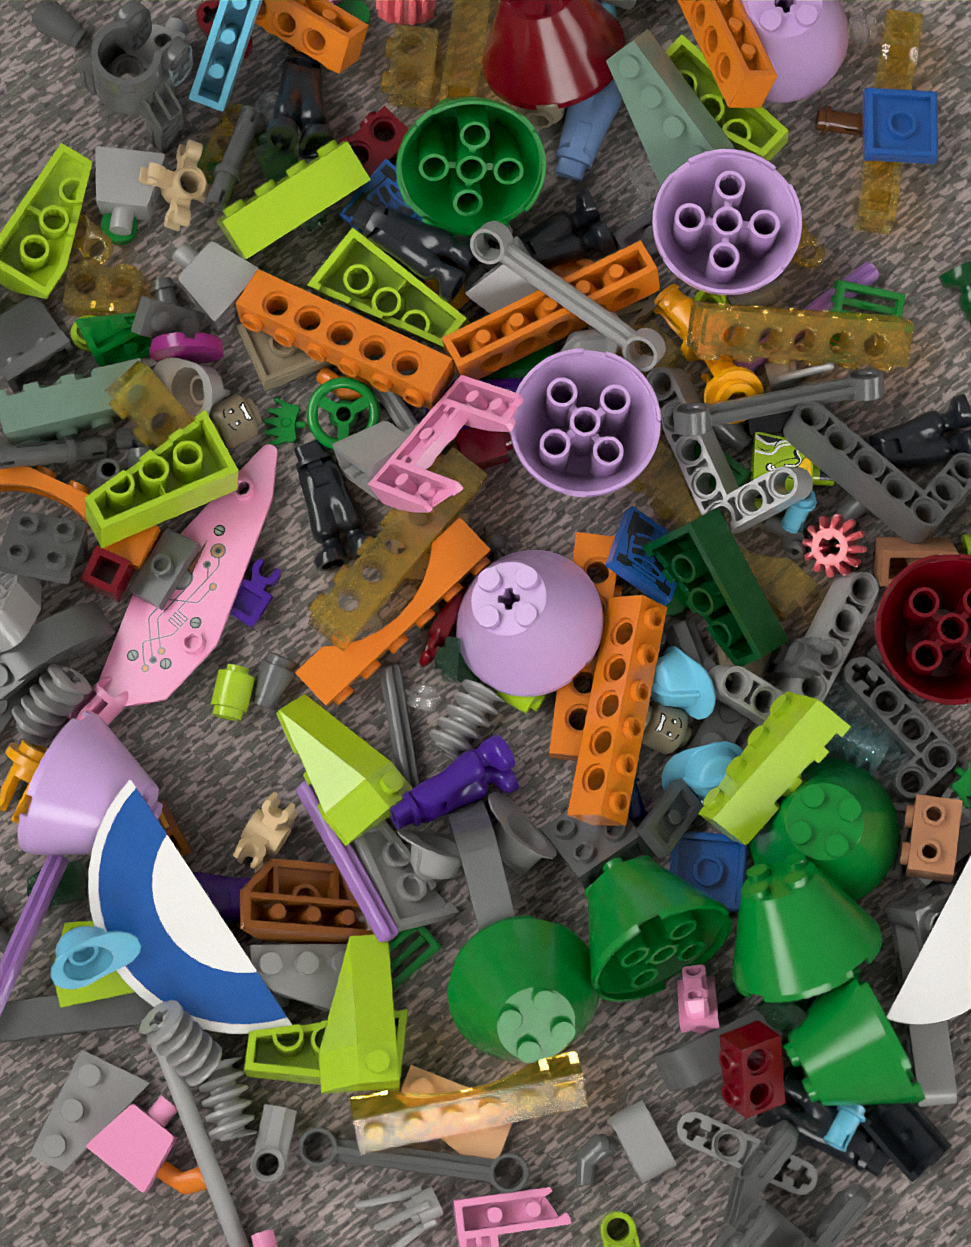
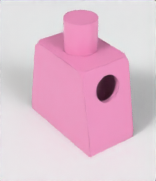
[86,1095,178,1193]

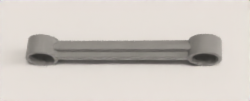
[470,221,666,372]

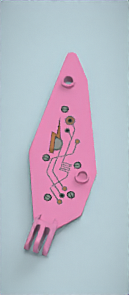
[66,444,278,725]

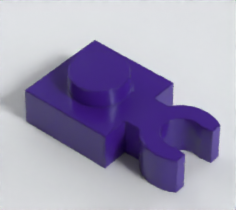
[229,558,281,629]

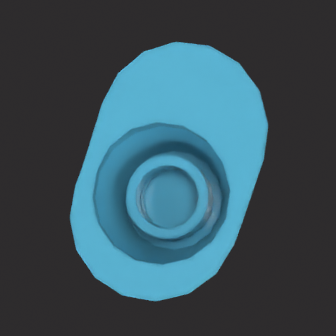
[651,646,715,719]
[661,741,744,805]
[51,926,141,989]

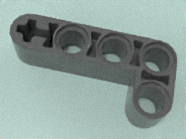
[840,656,957,803]
[653,1000,804,1092]

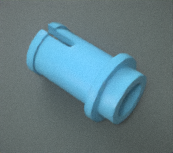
[781,490,817,534]
[823,1105,866,1152]

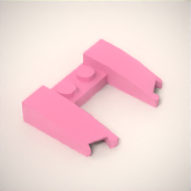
[367,375,524,512]
[452,1187,571,1247]

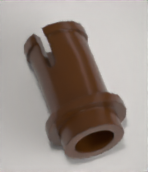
[815,106,863,137]

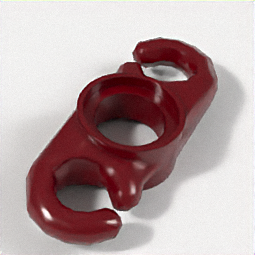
[419,584,468,667]

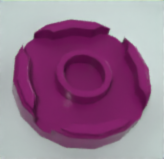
[149,332,223,364]

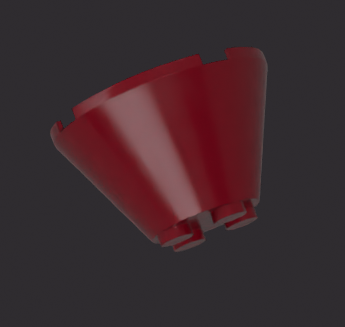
[482,0,626,110]
[875,554,971,705]

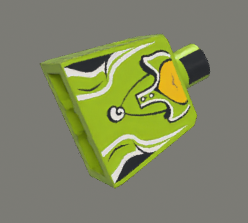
[750,432,834,508]

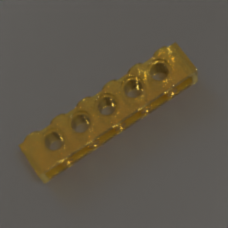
[686,301,914,372]
[308,447,488,652]

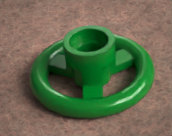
[306,377,381,450]

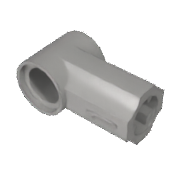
[250,1104,298,1184]

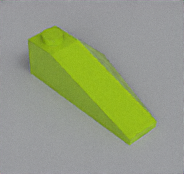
[0,143,93,299]
[276,694,413,846]
[319,934,399,1094]

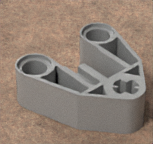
[0,572,42,653]

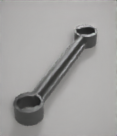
[673,368,884,436]
[298,1127,530,1193]

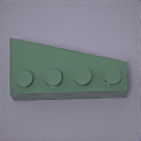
[606,29,735,186]
[0,358,156,445]

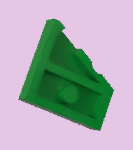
[75,312,153,367]

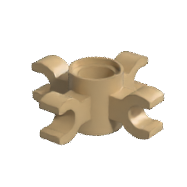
[138,139,216,231]
[233,792,298,873]

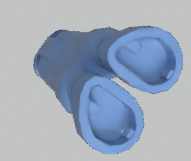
[555,79,622,182]

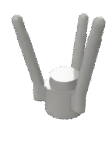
[765,321,840,392]
[355,1185,444,1247]

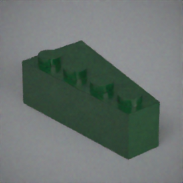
[642,507,789,667]

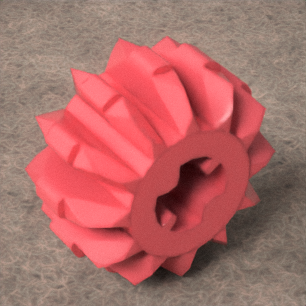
[376,0,436,26]
[802,514,867,578]

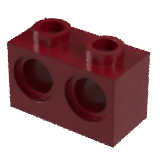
[338,106,409,190]
[719,1020,785,1119]

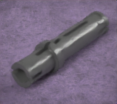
[204,106,264,212]
[0,435,107,470]

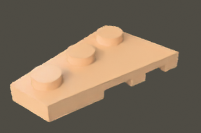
[397,1065,518,1159]

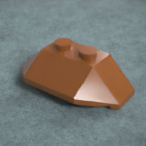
[240,858,374,944]

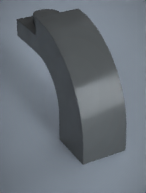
[0,602,115,701]

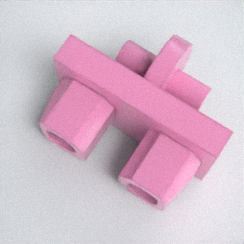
[677,965,719,1034]

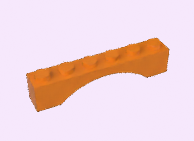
[0,465,162,572]
[295,517,492,706]

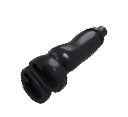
[266,47,335,159]
[498,189,616,269]
[351,199,478,304]
[862,393,971,470]
[294,440,383,572]
[755,1063,890,1177]

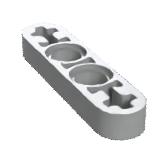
[676,1112,818,1195]

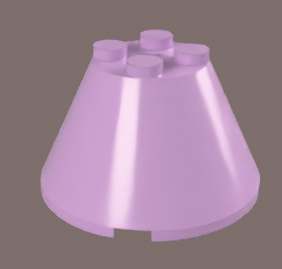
[741,0,849,103]
[652,149,802,295]
[510,348,661,497]
[456,550,604,697]
[18,711,163,855]

